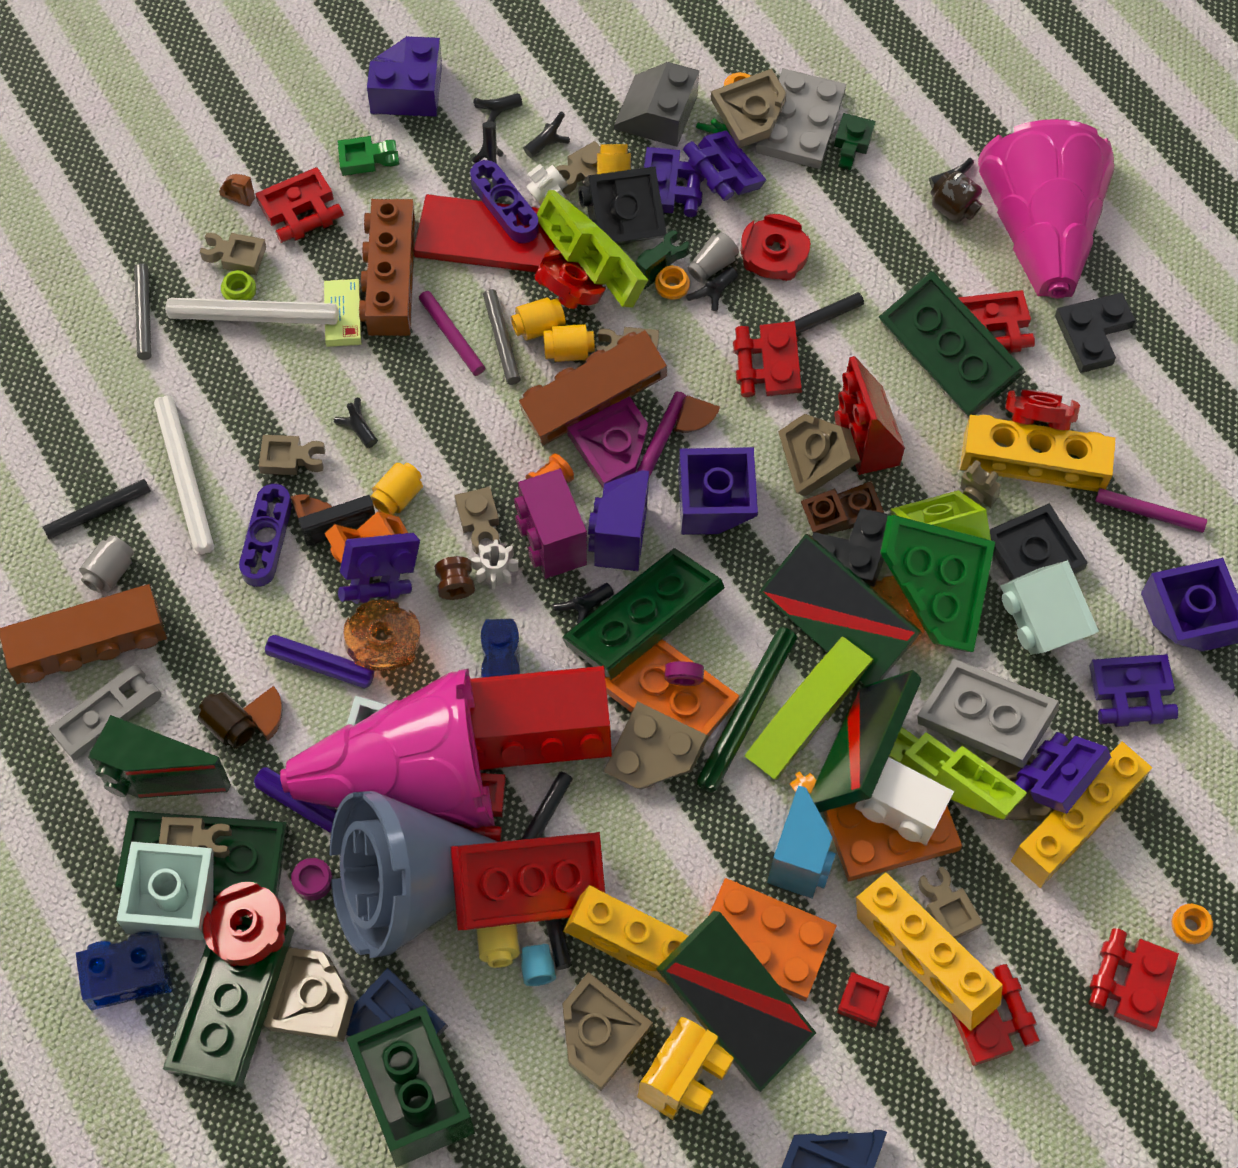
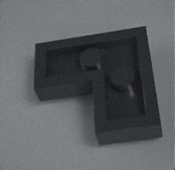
[1055,293,1136,373]
[812,508,891,587]

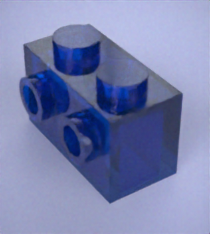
[76,932,173,1010]

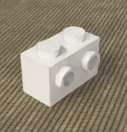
[855,757,954,845]

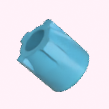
[521,944,556,986]

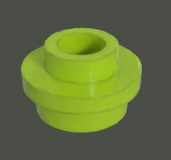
[221,270,256,301]

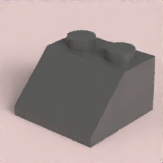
[614,62,699,147]

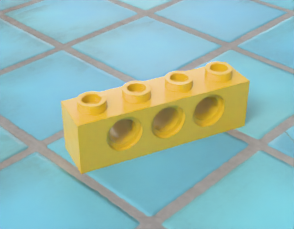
[960,415,1116,492]
[1011,741,1153,888]
[856,872,1003,1031]
[563,885,688,986]

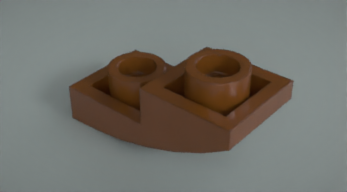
[801,481,884,534]

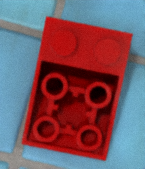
[834,356,905,475]

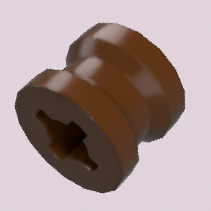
[434,556,475,600]

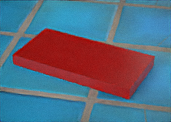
[414,194,556,272]
[451,832,605,930]

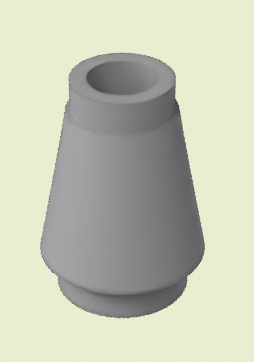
[687,232,739,282]

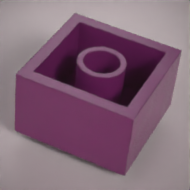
[514,468,587,579]

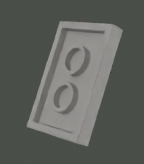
[756,68,847,169]
[917,659,1059,768]

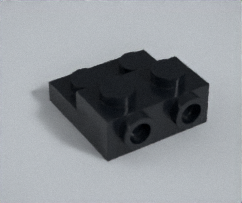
[578,167,667,246]

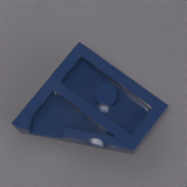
[346,968,448,1037]
[781,1130,887,1168]

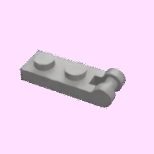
[48,665,162,761]

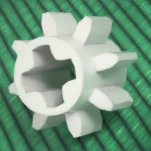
[526,164,568,205]
[471,540,519,589]

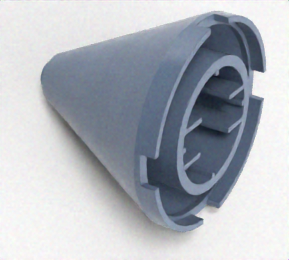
[329,791,497,958]

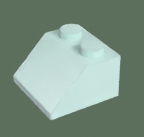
[1000,560,1099,655]
[116,842,213,941]

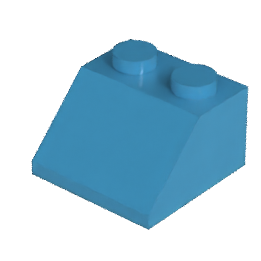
[767,785,836,899]

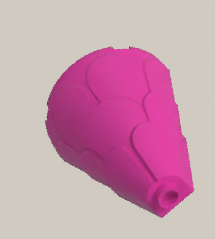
[978,119,1114,299]
[280,668,495,828]

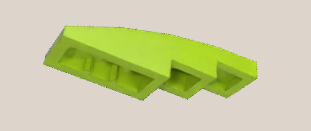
[537,190,648,308]
[744,636,874,780]
[889,727,1027,820]

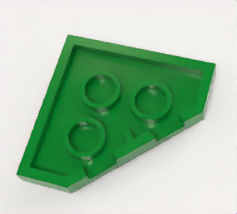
[880,515,995,652]

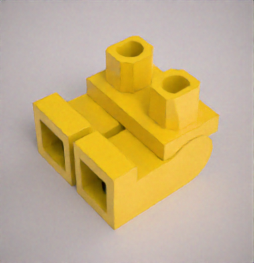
[637,1017,734,1120]

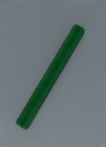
[697,627,797,793]

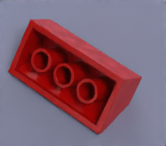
[470,666,612,770]

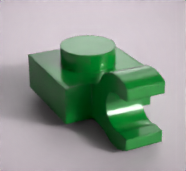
[337,136,400,176]

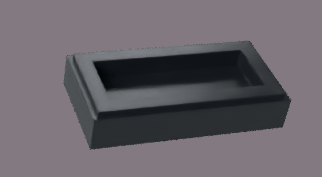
[298,495,375,546]

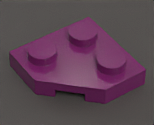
[567,396,648,488]

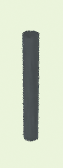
[134,264,152,360]
[483,289,521,385]

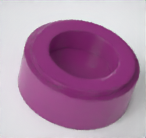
[665,661,704,686]
[291,858,333,901]

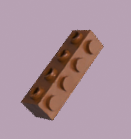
[359,199,416,336]
[519,330,667,447]
[0,584,167,684]

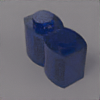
[481,619,520,677]

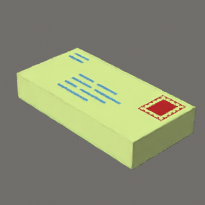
[324,279,362,347]

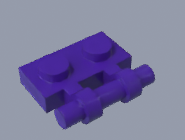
[683,130,766,201]
[644,147,705,217]
[338,533,420,604]
[1089,654,1178,727]
[1015,732,1112,814]

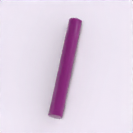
[418,291,485,376]
[636,391,686,478]
[1095,488,1207,533]

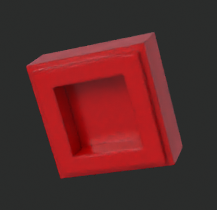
[837,972,890,1028]

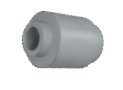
[79,535,134,593]

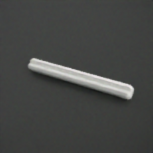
[165,298,339,325]
[154,395,214,555]

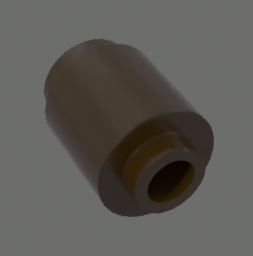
[198,692,256,749]

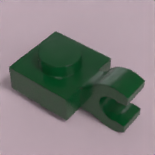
[834,113,876,170]
[636,230,690,289]

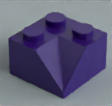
[367,36,442,117]
[678,447,758,535]
[588,470,649,571]
[1141,558,1238,651]

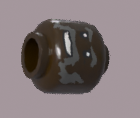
[930,171,983,223]

